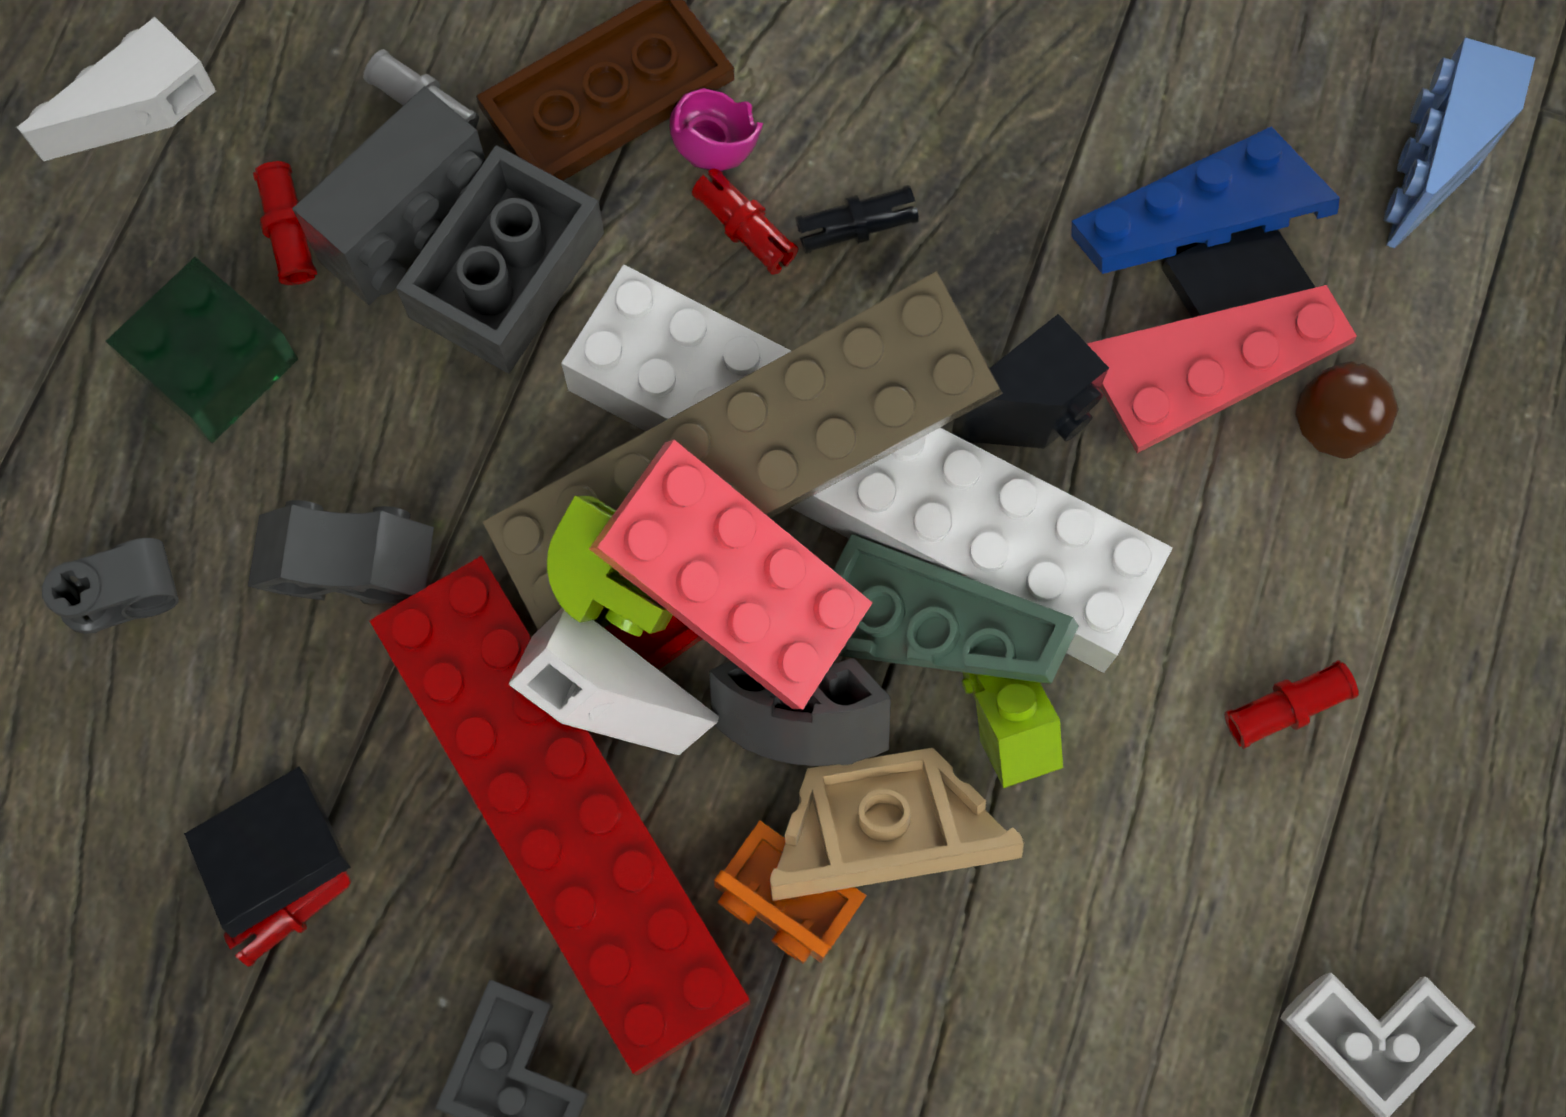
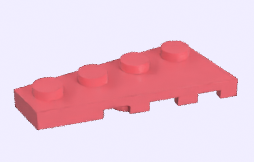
[1087,285,1357,453]

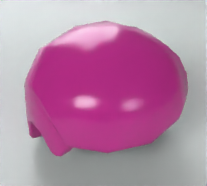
[669,88,763,171]

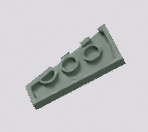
[834,534,1079,684]

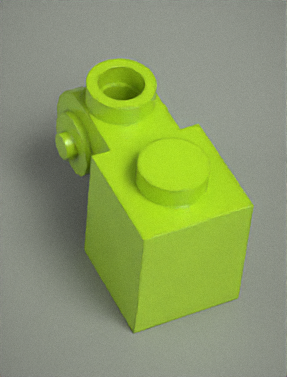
[961,672,1063,788]

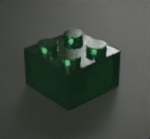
[105,257,298,444]

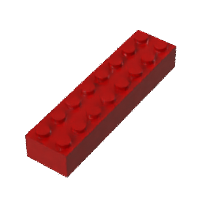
[369,555,750,1076]

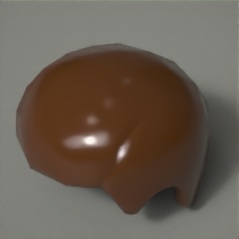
[1295,361,1399,459]

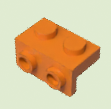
[714,820,867,964]

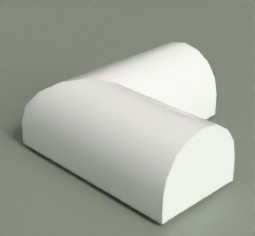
[1281,973,1476,1117]

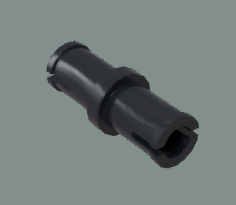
[795,185,919,254]

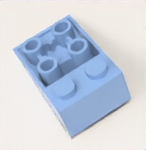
[1384,37,1535,248]

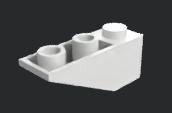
[17,17,216,161]
[509,608,719,755]

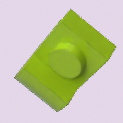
[547,495,673,636]

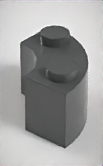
[248,500,434,604]
[709,658,891,766]

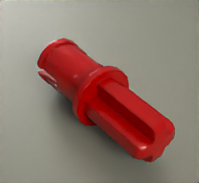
[223,871,351,967]

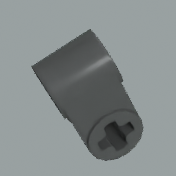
[42,538,179,634]

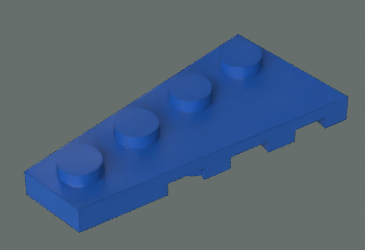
[1071,126,1340,274]

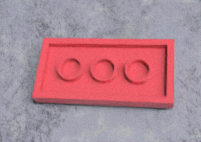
[589,439,873,709]

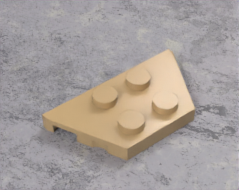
[770,747,1024,901]

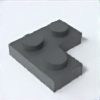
[435,979,589,1117]

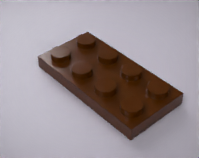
[476,0,734,181]

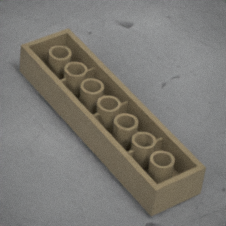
[483,271,1003,630]

